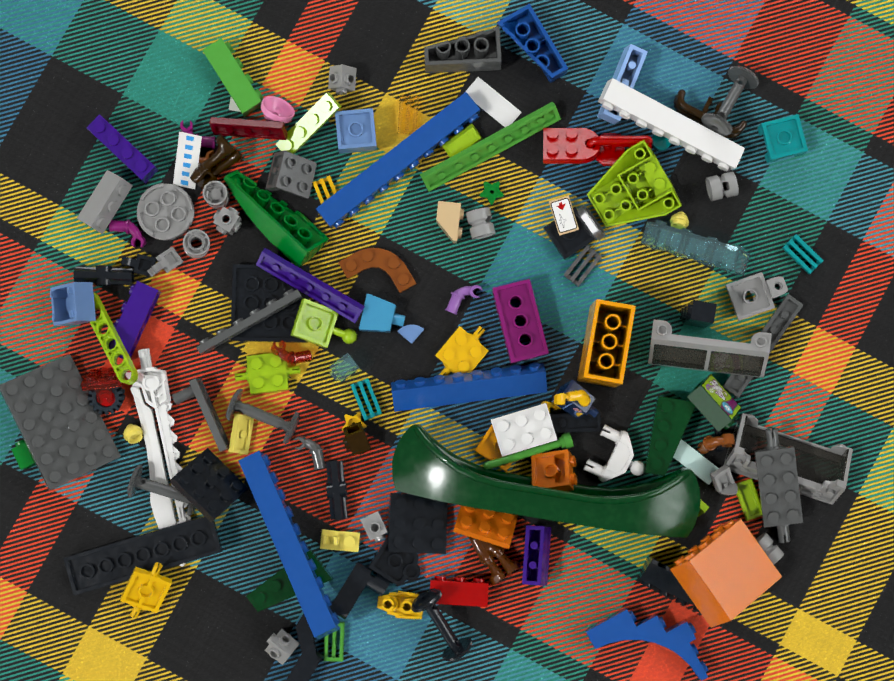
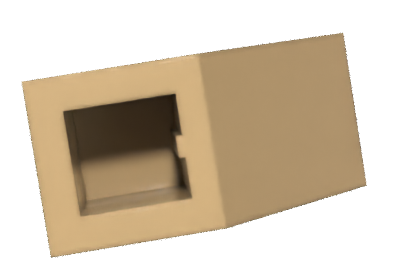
[436,201,464,244]

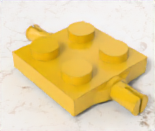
[435,326,489,376]
[120,562,172,619]

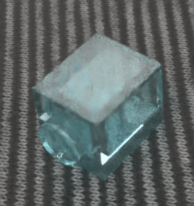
[329,353,360,383]

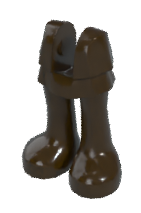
[190,134,244,189]

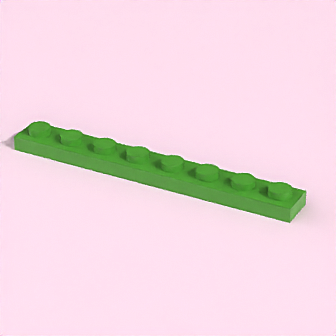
[420,102,561,192]

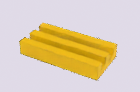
[312,175,336,204]

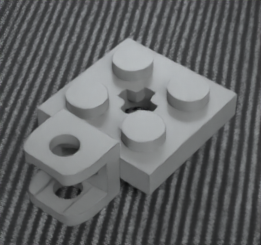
[725,272,788,321]

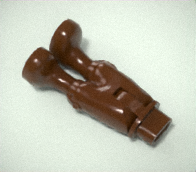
[467,536,521,586]

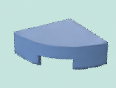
[397,325,424,344]

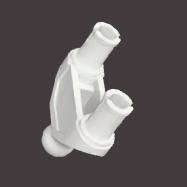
[583,424,645,482]

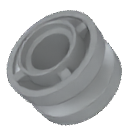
[183,229,210,259]

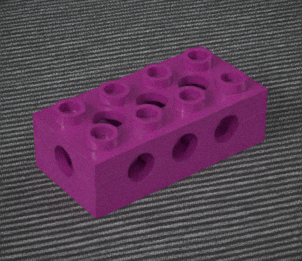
[492,279,549,364]

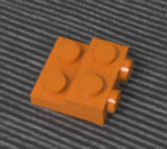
[531,449,577,491]

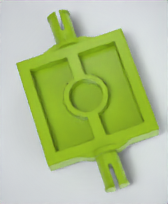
[235,352,301,395]

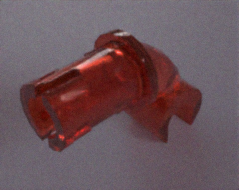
[271,340,312,366]

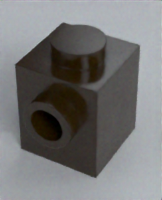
[343,421,371,456]

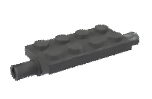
[754,427,803,543]

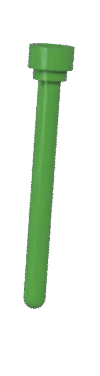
[483,432,574,470]

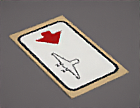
[549,195,579,236]

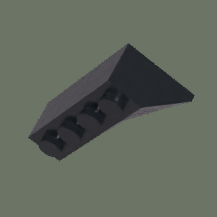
[637,557,700,613]

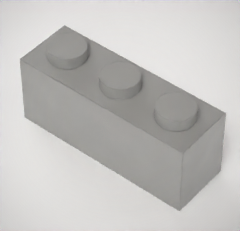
[77,170,133,234]

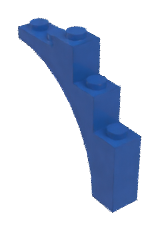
[585,608,708,681]

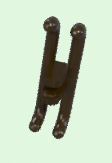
[674,89,747,139]

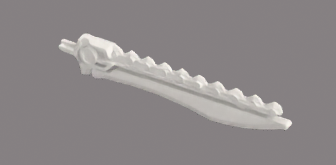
[125,348,191,567]

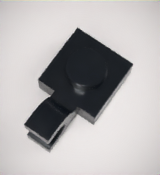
[121,254,157,277]

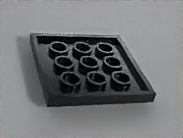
[230,264,310,343]

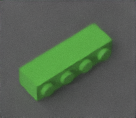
[202,38,263,117]

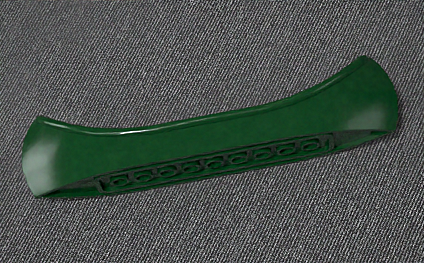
[392,424,701,538]

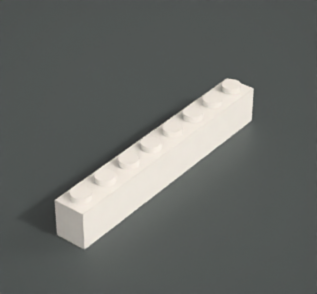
[598,78,745,171]

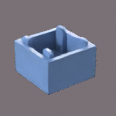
[335,108,377,154]
[50,282,96,326]

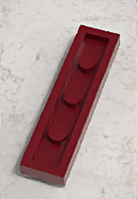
[209,117,288,140]

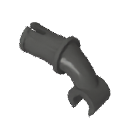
[293,436,326,470]

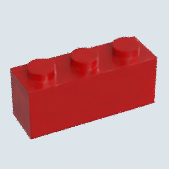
[430,576,489,607]

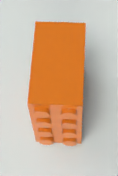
[670,519,782,628]

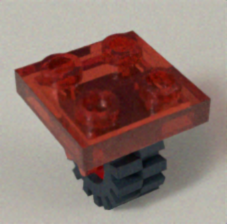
[81,367,126,415]

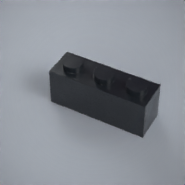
[680,300,717,328]

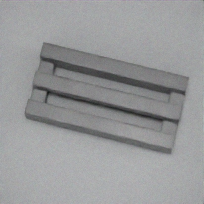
[564,245,602,287]

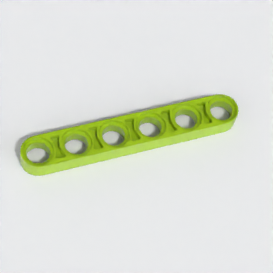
[90,292,138,385]

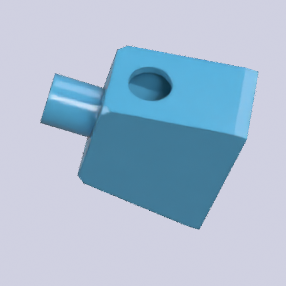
[359,294,406,332]

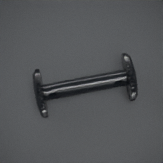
[411,589,473,661]

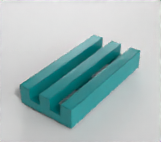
[782,234,824,274]
[350,378,382,421]

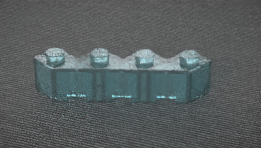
[641,220,750,276]

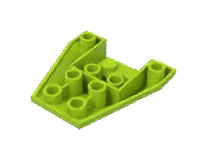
[587,140,682,227]

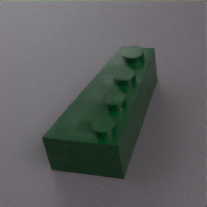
[644,396,695,476]
[246,548,333,612]

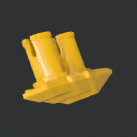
[377,591,423,619]

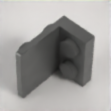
[265,151,317,199]

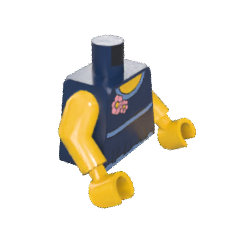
[541,379,599,420]

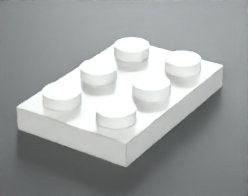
[491,403,558,457]

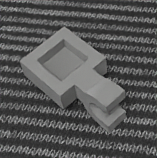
[147,246,184,277]

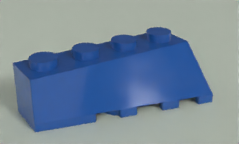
[497,4,568,83]

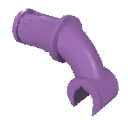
[445,285,482,314]

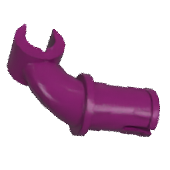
[180,120,215,149]
[109,219,146,247]

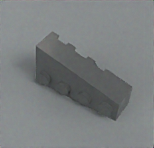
[424,26,502,73]

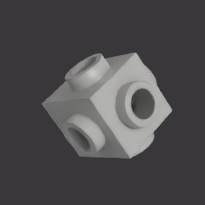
[328,64,357,95]
[213,206,242,235]
[264,629,300,665]

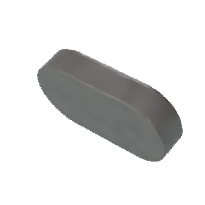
[578,205,605,240]

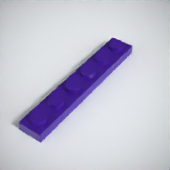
[256,248,365,323]

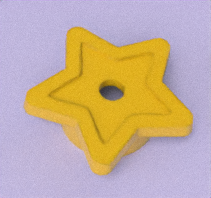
[342,412,367,430]

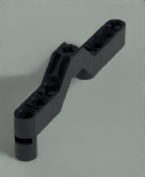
[286,561,391,681]

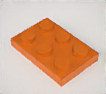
[453,505,518,549]

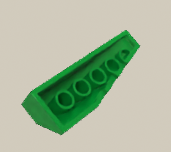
[224,170,329,267]

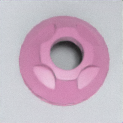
[261,96,295,123]

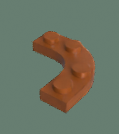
[338,248,416,293]

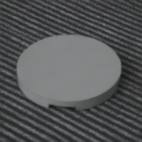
[136,183,195,241]

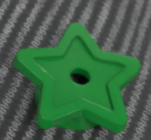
[479,181,504,205]

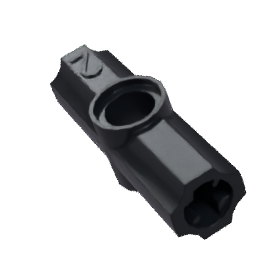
[73,265,134,287]
[326,460,348,520]

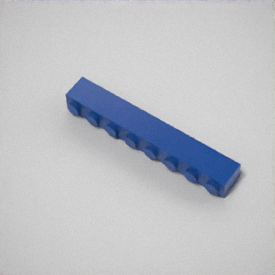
[391,363,547,412]

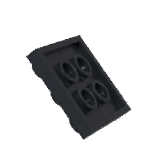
[169,448,249,523]
[387,493,448,554]

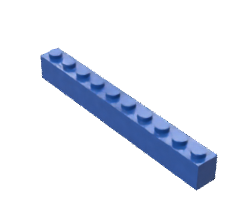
[316,92,480,229]
[238,451,340,640]

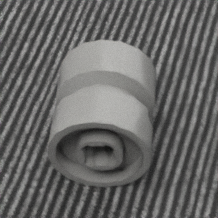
[706,171,739,201]
[203,181,230,209]
[466,207,496,240]
[756,533,784,564]

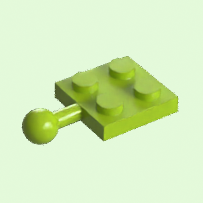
[291,298,357,348]

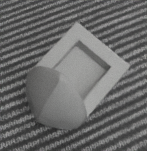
[710,465,738,496]

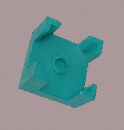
[757,114,808,164]

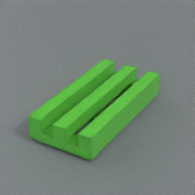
[324,622,345,662]

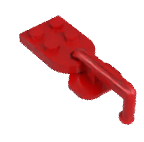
[543,128,653,166]

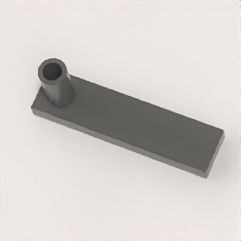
[172,378,230,452]

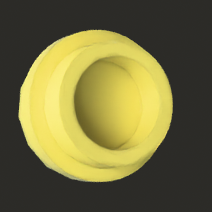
[670,211,689,231]
[123,424,143,444]

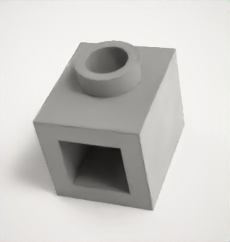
[360,511,388,542]

